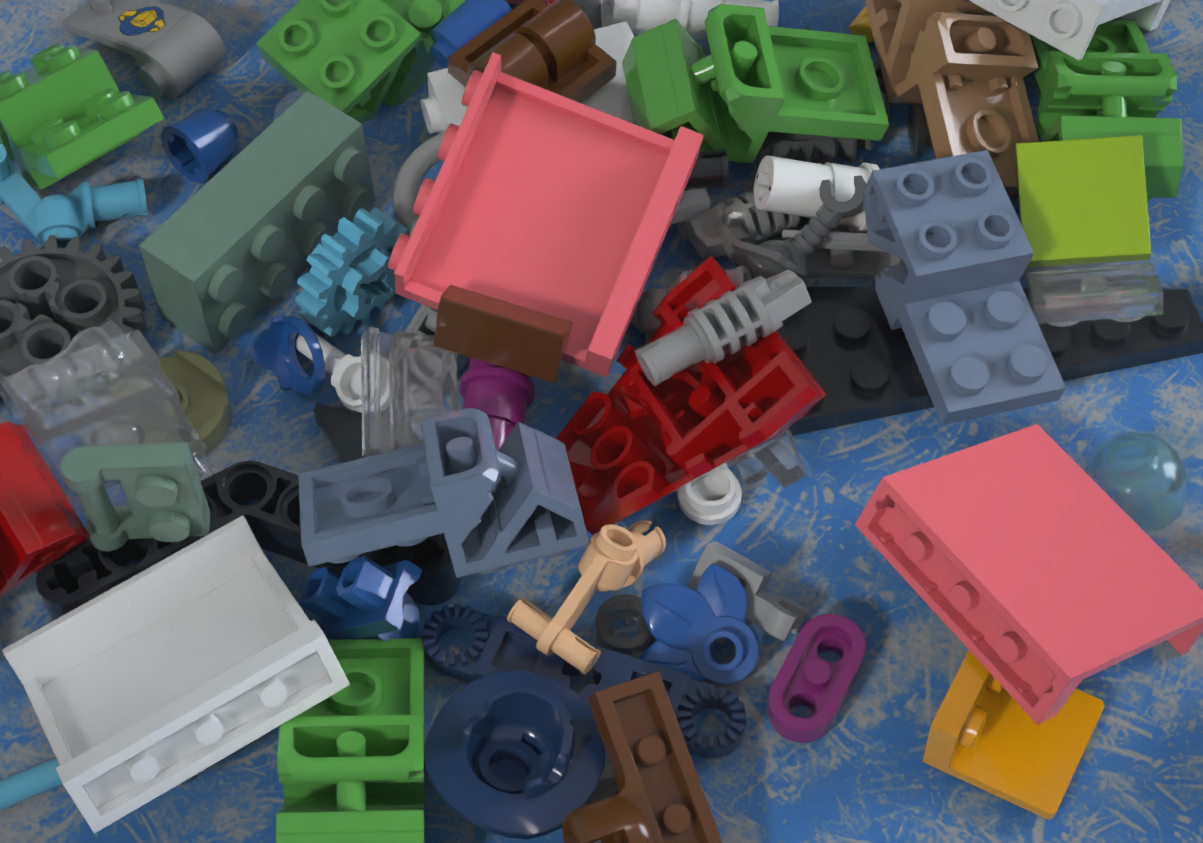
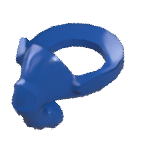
[250,315,325,396]

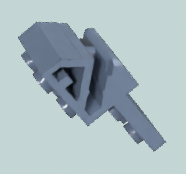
[864,150,1066,425]
[298,408,590,578]

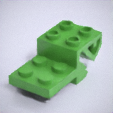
[256,0,465,124]
[622,4,889,163]
[1030,19,1183,201]
[0,43,164,190]
[276,638,425,843]

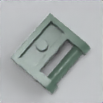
[60,442,211,551]

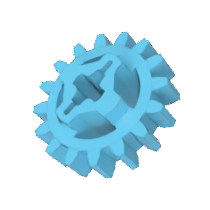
[295,207,409,337]

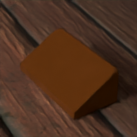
[433,284,573,383]

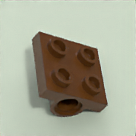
[447,0,617,103]

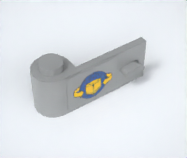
[62,0,226,99]

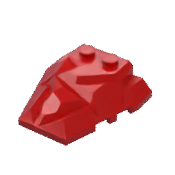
[556,256,827,535]

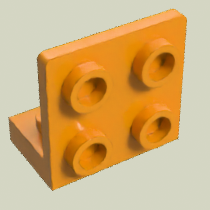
[922,650,1104,820]

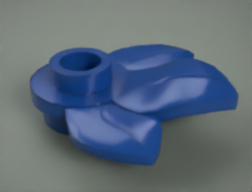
[638,563,760,685]

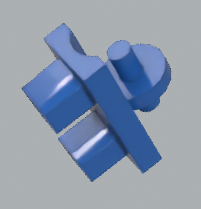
[300,556,422,642]

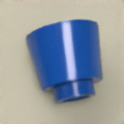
[161,108,239,183]

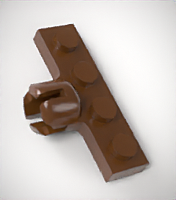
[562,671,723,843]

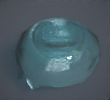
[1084,431,1188,532]

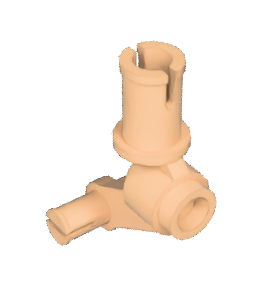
[507,520,666,675]

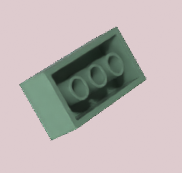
[139,90,375,355]

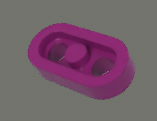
[768,614,866,743]

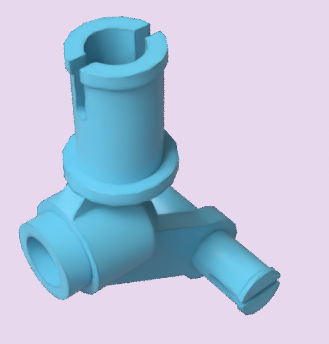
[0,144,148,249]

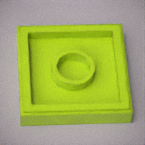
[1016,135,1151,268]

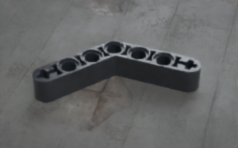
[36,460,461,621]

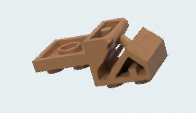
[864,0,1039,196]

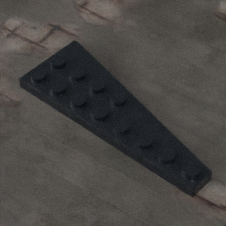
[773,287,1203,440]

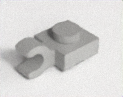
[687,541,809,641]

